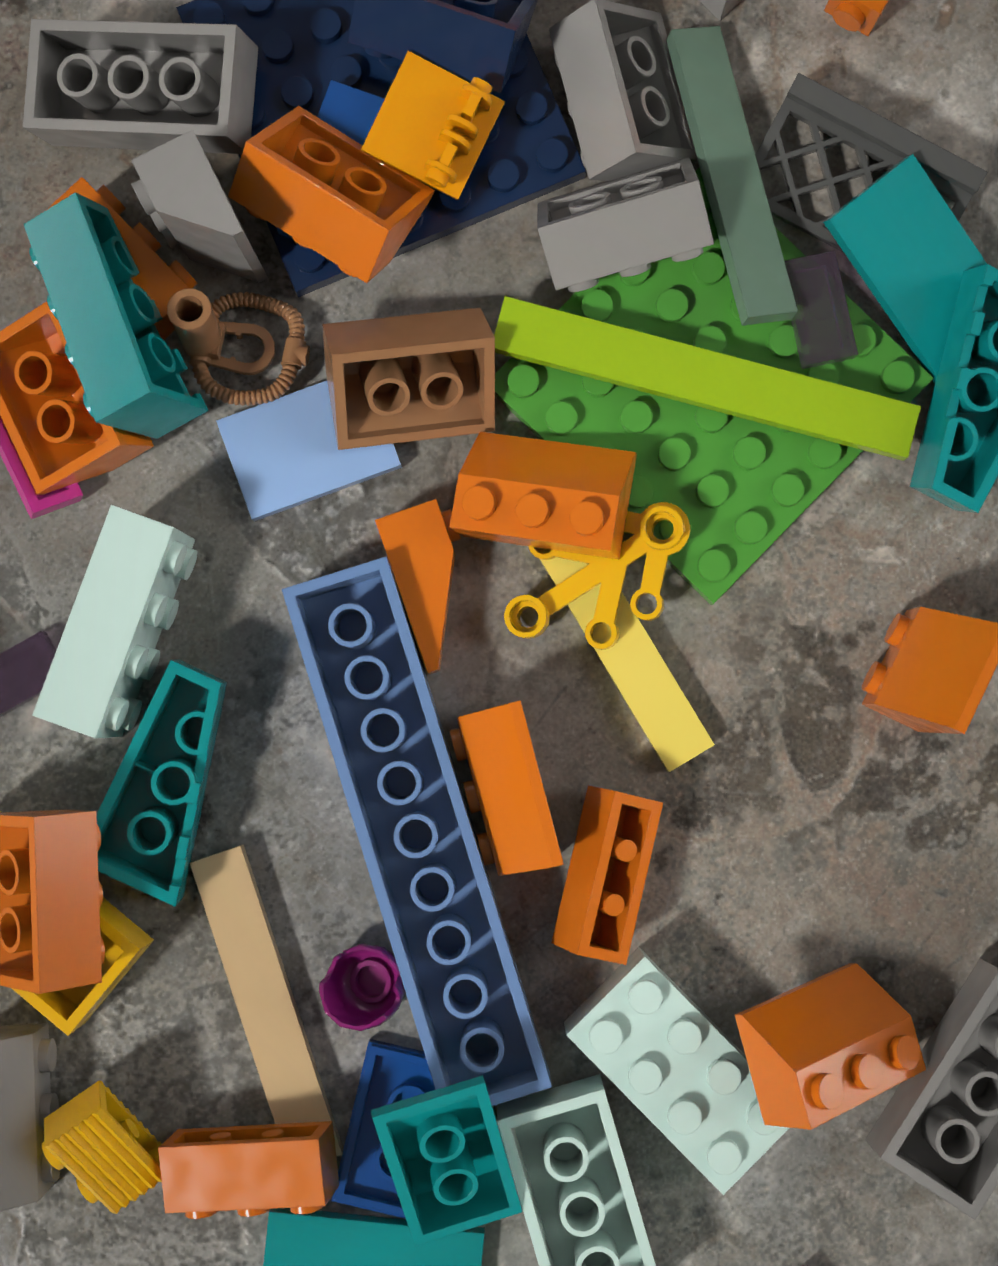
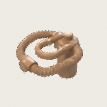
[167,288,310,406]

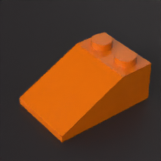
[862,606,998,734]

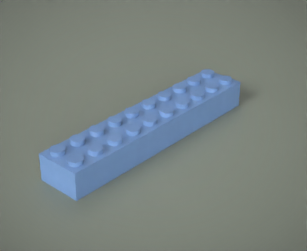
[282,556,552,1106]

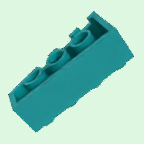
[23,192,209,439]
[910,264,998,513]
[96,659,227,907]

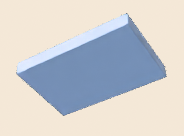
[216,380,402,522]

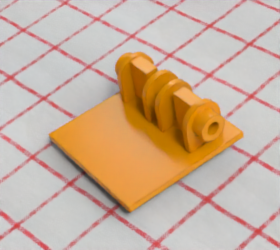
[361,51,505,200]

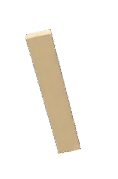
[190,844,344,1157]

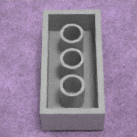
[23,19,258,154]
[865,959,998,1220]

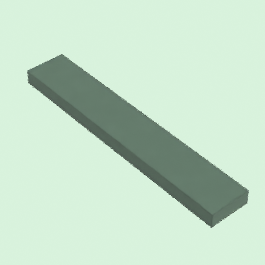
[666,26,798,326]

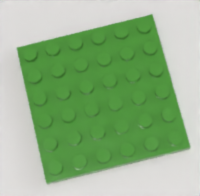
[495,167,933,605]

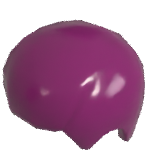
[319,943,405,1031]

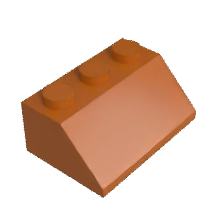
[228,106,435,283]
[0,301,154,494]
[449,432,637,560]
[450,700,564,876]
[0,810,105,994]
[735,963,926,1130]

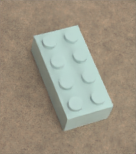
[32,505,197,739]
[564,947,789,1195]
[497,1074,656,1266]

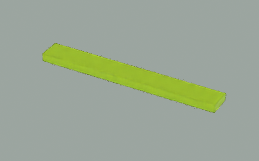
[494,296,921,461]

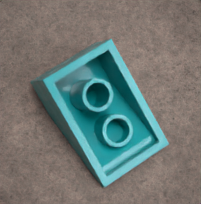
[371,1075,523,1246]

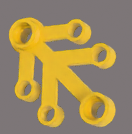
[504,502,690,650]

